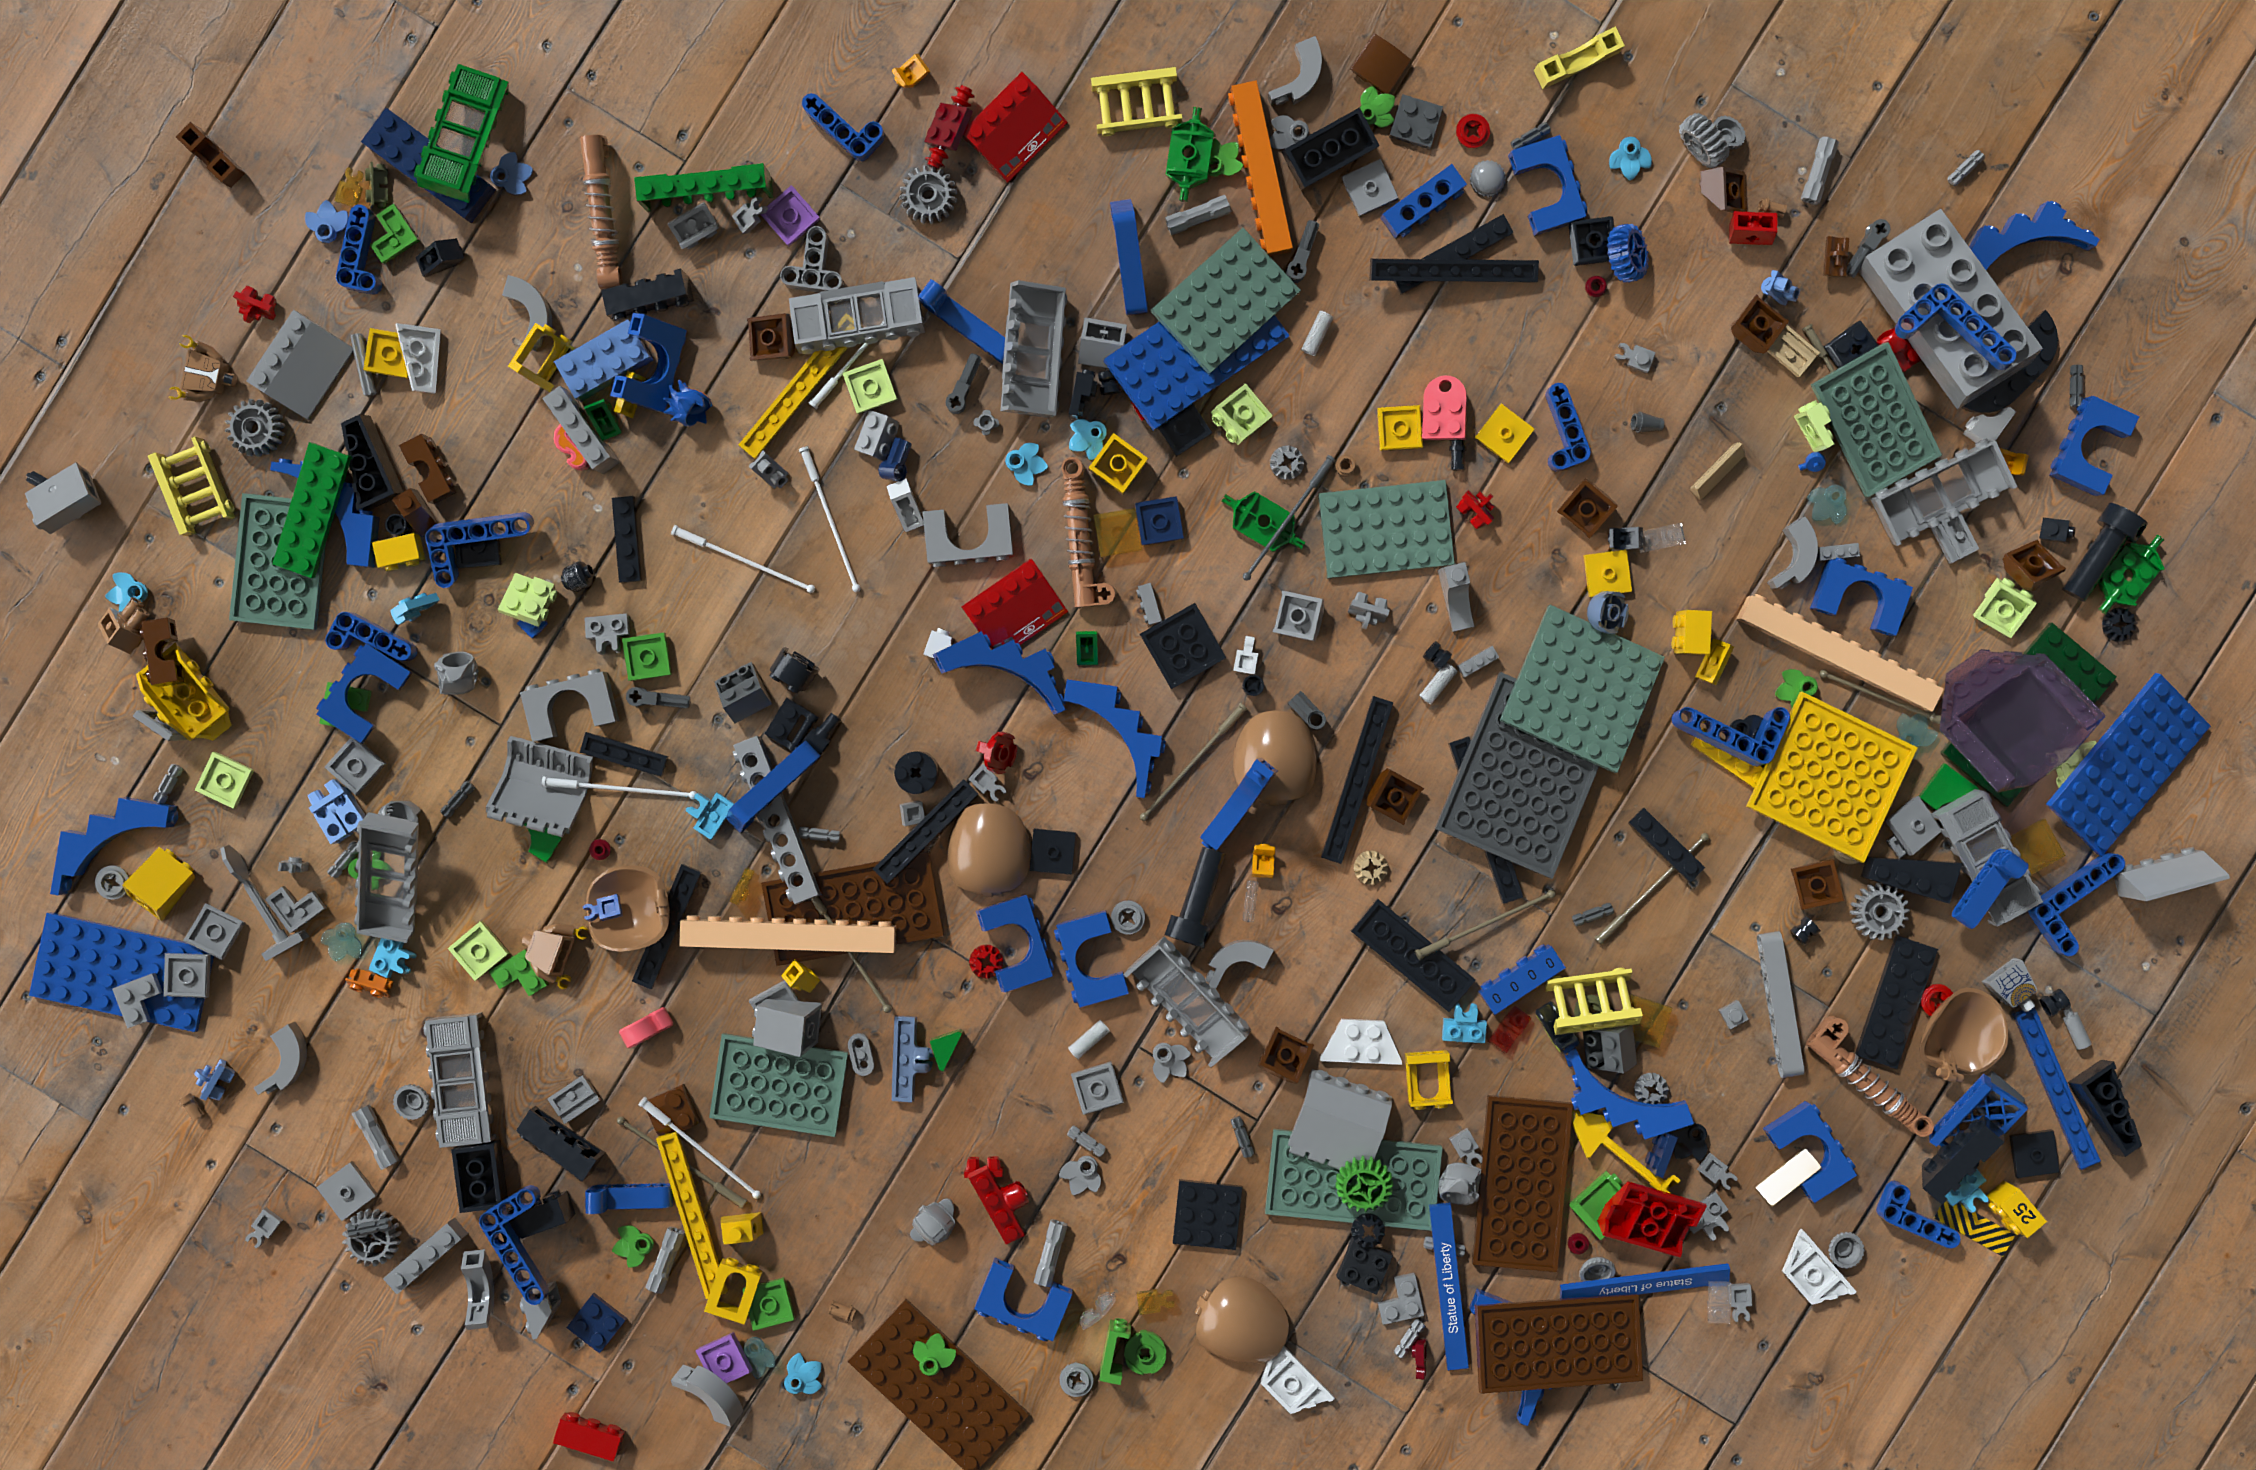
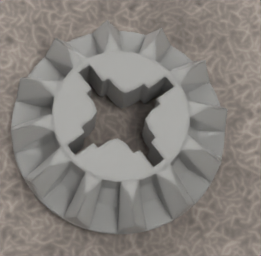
[1270,445,1304,480]
[95,866,128,900]
[1111,900,1145,934]
[1634,1073,1669,1104]
[1060,1362,1093,1397]

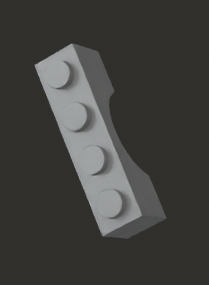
[383,1217,468,1294]

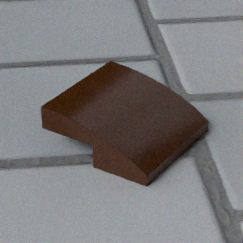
[1350,34,1411,94]

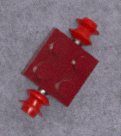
[924,85,975,170]

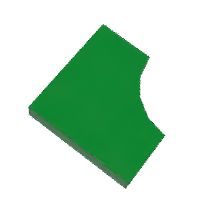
[1919,763,1979,810]
[524,823,566,863]

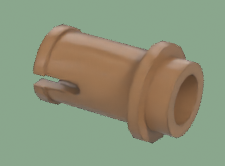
[1757,198,1787,218]
[179,1093,205,1122]
[828,1301,857,1322]

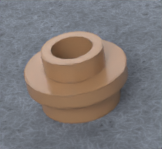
[1335,455,1357,476]

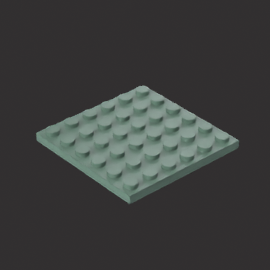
[1499,605,1665,773]

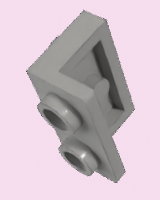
[668,202,719,249]
[854,410,900,461]

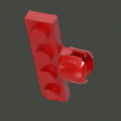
[1877,328,1921,372]
[968,1165,1029,1245]

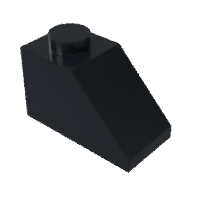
[416,238,464,277]

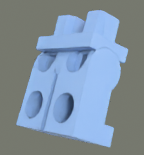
[308,779,366,844]

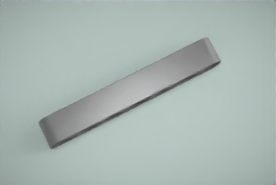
[1757,931,1804,1078]

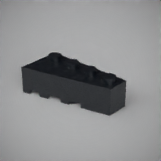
[601,268,694,321]
[341,414,404,511]
[1861,857,1963,904]
[2068,1060,2142,1157]
[516,1106,606,1182]
[1922,1115,2005,1205]

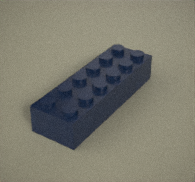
[361,108,496,224]

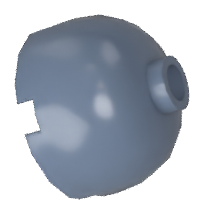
[1587,591,1629,634]

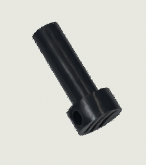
[2062,503,2148,602]
[1164,847,1226,948]

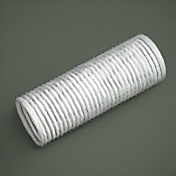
[1301,311,1333,356]
[1419,663,1458,705]
[1068,1020,1110,1059]

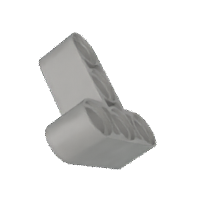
[780,226,844,292]

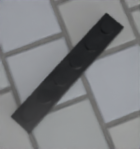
[1393,214,1514,295]
[873,779,979,885]
[632,864,702,989]

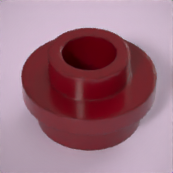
[1585,276,1607,298]
[589,839,611,860]
[1567,1233,1589,1254]

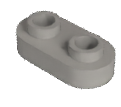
[848,1033,875,1076]

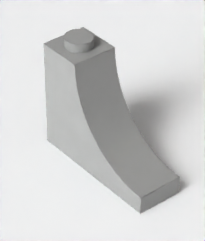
[1437,562,1474,632]

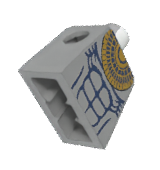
[1982,958,2037,1012]

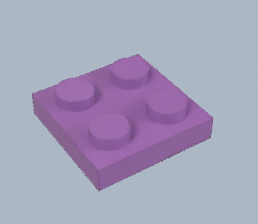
[761,185,820,247]
[696,1332,753,1383]

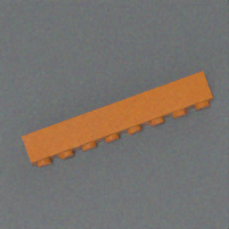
[1228,80,1293,257]

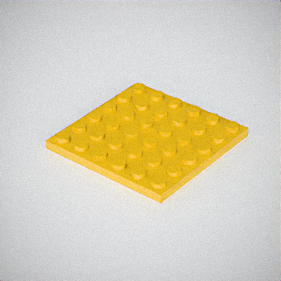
[1746,692,1918,863]

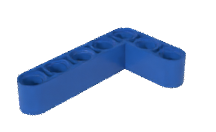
[1110,199,1148,315]
[918,279,1005,364]
[1895,283,2016,370]
[425,512,534,588]
[1672,707,1790,767]
[726,741,821,833]
[2028,853,2125,956]
[479,1185,549,1305]

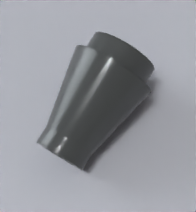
[1630,412,1664,433]

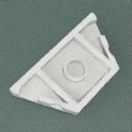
[1320,1019,1402,1065]
[1782,1229,1857,1305]
[1261,1346,1335,1414]

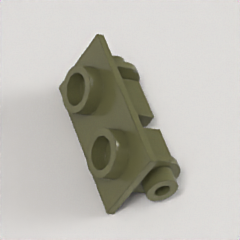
[365,162,388,209]

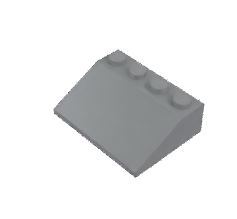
[246,310,354,420]
[2113,847,2230,901]

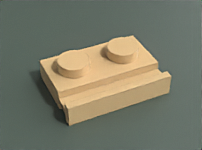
[1767,325,1820,377]

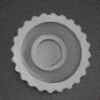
[1713,115,1746,149]
[1470,160,1506,197]
[393,1084,430,1120]
[1828,1232,1864,1269]
[1579,1257,1616,1282]

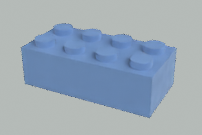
[554,319,654,402]

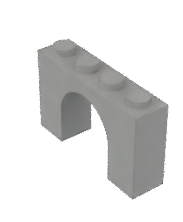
[542,386,621,474]
[923,503,1014,567]
[520,669,620,742]

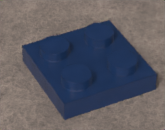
[1135,496,1184,546]
[1645,1132,1678,1178]
[566,1293,627,1354]

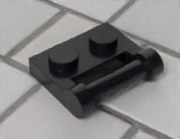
[764,697,819,751]

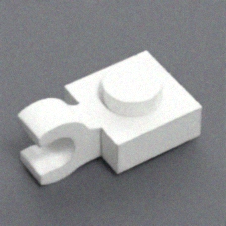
[1233,636,1258,674]

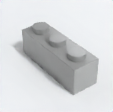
[1816,543,1860,561]
[1136,583,1162,625]
[1457,646,1499,677]

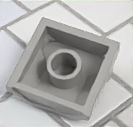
[1273,591,1325,641]

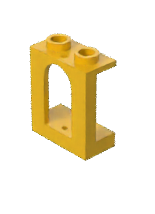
[508,323,576,392]
[1405,1050,1453,1110]
[704,1257,763,1325]

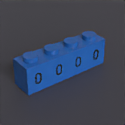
[1478,944,1566,1015]

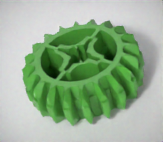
[1336,1155,1394,1213]

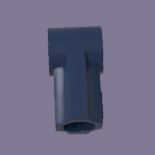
[878,438,912,482]

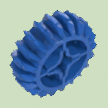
[1607,224,1649,283]

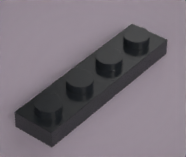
[612,496,642,583]
[580,732,669,777]
[1628,808,1706,883]

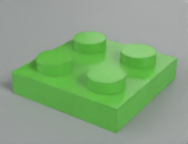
[622,633,672,681]
[742,1277,795,1331]

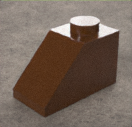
[392,488,438,537]

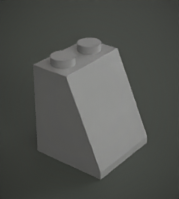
[752,999,822,1057]

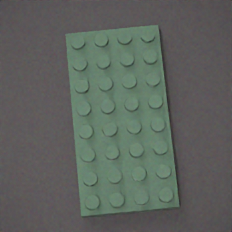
[1265,1128,1442,1231]

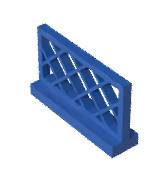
[1929,1074,2028,1147]

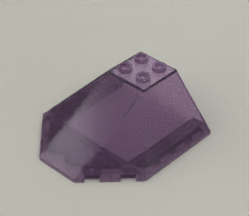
[1939,649,2106,792]

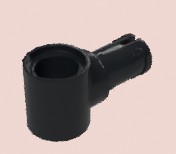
[803,713,841,755]

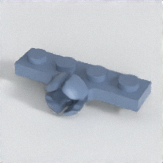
[892,1015,933,1102]

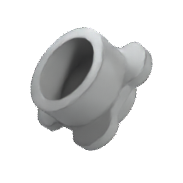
[974,410,999,435]

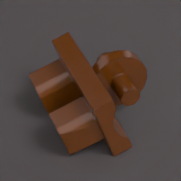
[1823,236,1849,277]

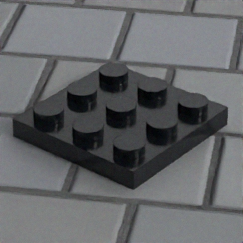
[1140,603,1226,689]
[1172,1179,1242,1250]

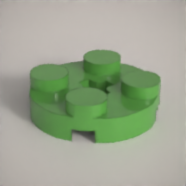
[1124,1330,1166,1375]

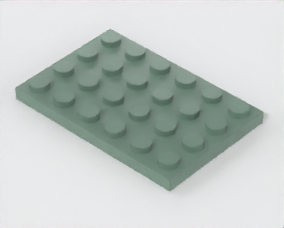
[1150,228,1301,375]
[1811,342,1942,497]
[1318,480,1454,578]
[229,493,326,630]
[709,1033,849,1137]

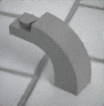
[1268,36,1322,105]
[502,275,552,352]
[1767,517,1818,590]
[1205,940,1274,989]
[254,1022,307,1095]
[461,1249,494,1330]
[671,1365,743,1427]

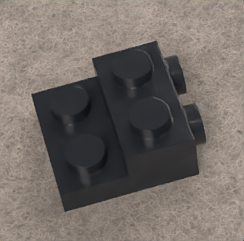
[1069,369,1098,420]

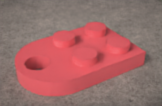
[1422,375,1467,440]

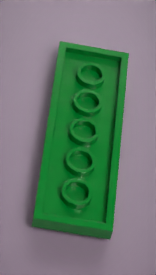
[272,442,352,578]

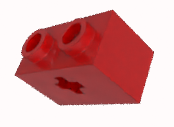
[1729,211,1778,245]

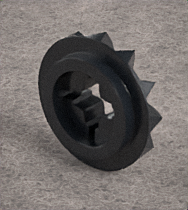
[2102,608,2138,642]
[1351,1213,1385,1248]

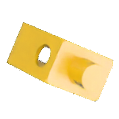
[721,1212,764,1245]

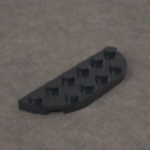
[1961,310,2058,413]

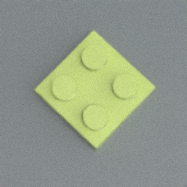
[842,359,897,414]
[195,752,254,808]
[448,921,509,981]

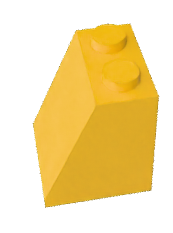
[122,847,195,922]

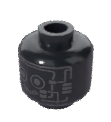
[561,561,594,592]

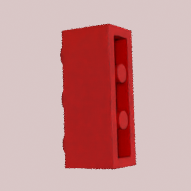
[553,1412,625,1462]

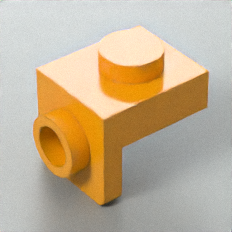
[892,54,931,88]
[2000,448,2029,476]
[1252,844,1276,878]

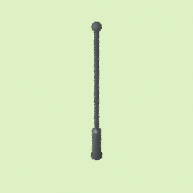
[1243,455,1336,581]

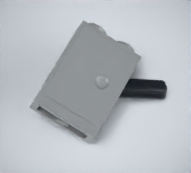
[25,462,101,534]

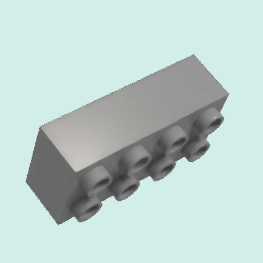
[1859,209,2043,410]

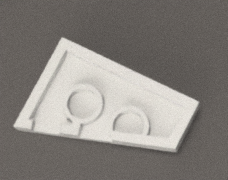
[395,323,441,394]

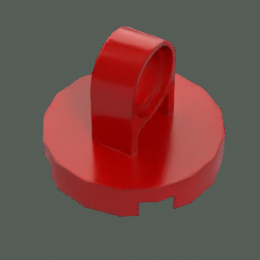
[976,731,1018,774]

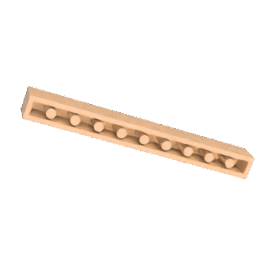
[1736,594,1944,712]
[680,915,897,953]

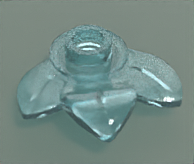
[1807,484,1847,524]
[1896,713,1938,747]
[320,923,362,961]
[743,1337,775,1379]

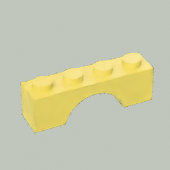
[1534,26,1625,89]

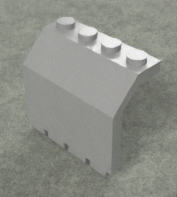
[486,736,593,837]
[1288,1069,1392,1176]

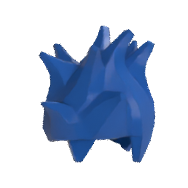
[663,380,712,427]

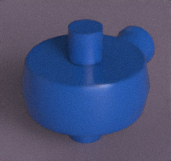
[1798,452,1826,472]

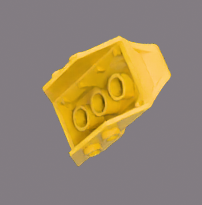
[136,643,232,741]

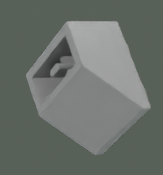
[1078,318,1127,369]
[520,1281,561,1340]

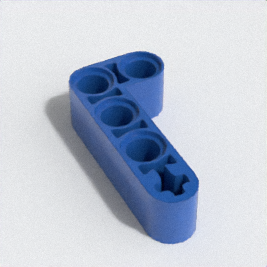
[802,93,885,161]
[336,204,382,295]
[1545,383,1591,471]
[325,612,418,661]
[1952,849,2029,929]
[1876,1181,1961,1249]
[585,1183,673,1214]

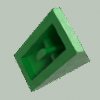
[584,399,622,441]
[1076,631,1098,665]
[930,1029,963,1071]

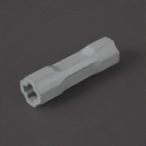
[1801,137,1839,205]
[1165,195,1231,236]
[352,1104,399,1170]
[1034,1219,1068,1287]
[645,1227,685,1294]

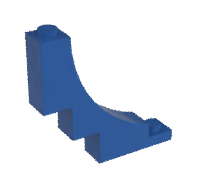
[1200,758,1278,850]
[50,797,178,896]

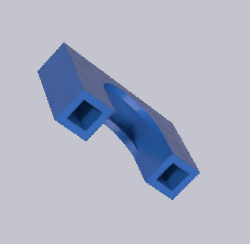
[1508,135,1588,236]
[610,313,687,412]
[2049,396,2140,496]
[1810,558,1913,636]
[316,643,412,743]
[976,895,1054,993]
[1054,910,1129,1008]
[1763,1101,1857,1203]
[974,1258,1073,1342]

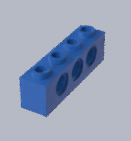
[1381,164,1467,239]

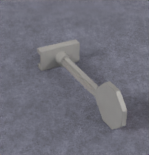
[220,845,309,961]

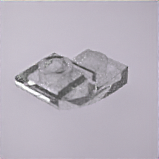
[1640,523,1686,553]
[1707,1281,1731,1323]
[1080,1292,1116,1330]

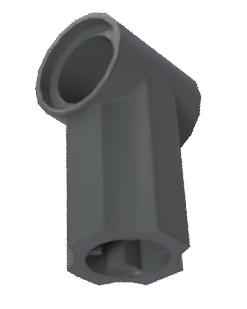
[1288,691,1326,730]

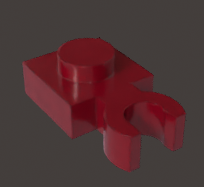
[1412,1339,1427,1380]

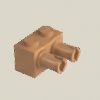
[97,597,149,654]

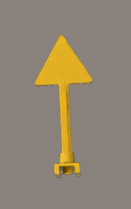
[1571,1110,1680,1193]

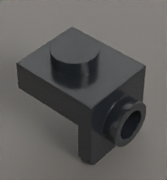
[2039,518,2076,544]
[1608,527,1643,550]

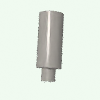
[2063,1007,2092,1050]

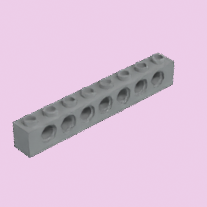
[733,736,821,904]

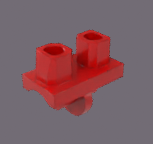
[233,286,277,323]
[1456,490,1494,529]
[964,1156,1003,1178]

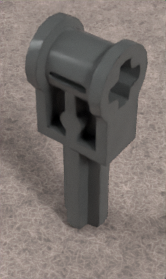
[1846,219,1891,278]
[1286,220,1319,283]
[945,353,982,414]
[626,687,691,708]

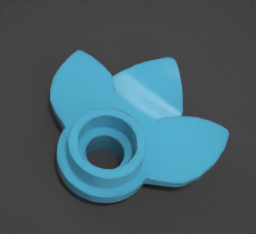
[1609,137,1652,181]
[1069,419,1107,460]
[1005,443,1048,486]
[105,572,148,612]
[784,1353,822,1394]

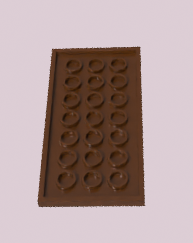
[761,852,944,966]
[1472,1095,1573,1272]
[1474,1294,1643,1394]
[848,1299,1029,1470]

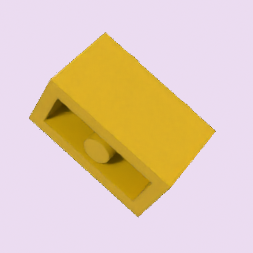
[372,533,426,571]

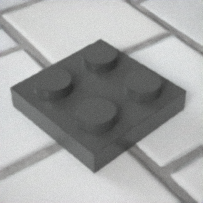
[1389,94,1443,149]

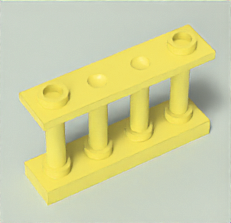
[1091,67,1182,136]
[148,437,235,537]
[1545,968,1642,1035]

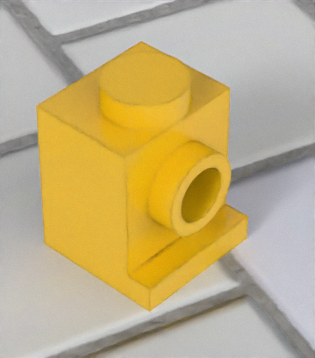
[781,959,820,993]

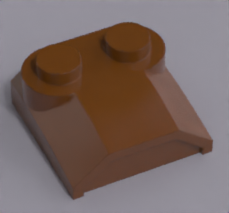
[1731,294,1789,354]
[747,313,795,361]
[1557,478,1618,539]
[2002,540,2066,591]
[1367,768,1424,825]
[1791,859,1844,910]
[1258,1027,1314,1084]
[647,1084,701,1136]

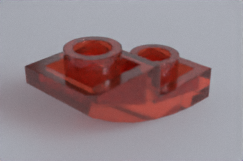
[1488,1006,1532,1054]

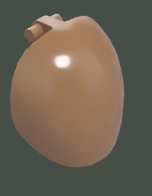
[1233,711,1317,806]
[948,804,1031,897]
[586,866,669,952]
[1919,987,2008,1083]
[1195,1277,1289,1364]

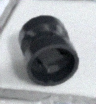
[1098,370,1122,395]
[385,514,412,536]
[1423,641,1452,670]
[1242,675,1264,696]
[1790,916,1821,946]
[2039,989,2071,1017]

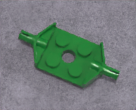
[1165,107,1216,202]
[1221,491,1305,552]
[2098,535,2165,614]

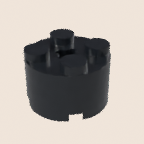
[769,647,820,694]
[894,751,939,794]

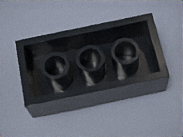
[1281,107,1380,190]

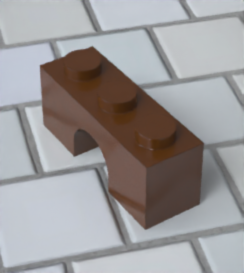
[176,122,245,188]
[399,434,456,504]
[140,617,185,687]

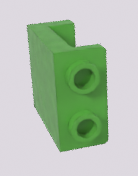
[1568,1171,1623,1240]
[1099,1318,1131,1385]

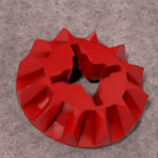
[1456,114,1490,148]
[969,944,1003,979]
[1920,984,1953,1016]

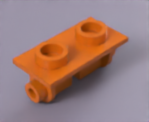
[345,968,394,998]

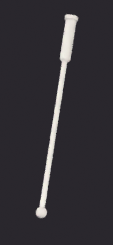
[808,321,884,410]
[799,446,861,592]
[671,525,815,593]
[542,776,697,799]
[638,1097,761,1199]

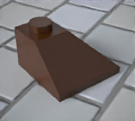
[1699,166,1747,213]

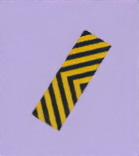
[1934,1201,2015,1257]

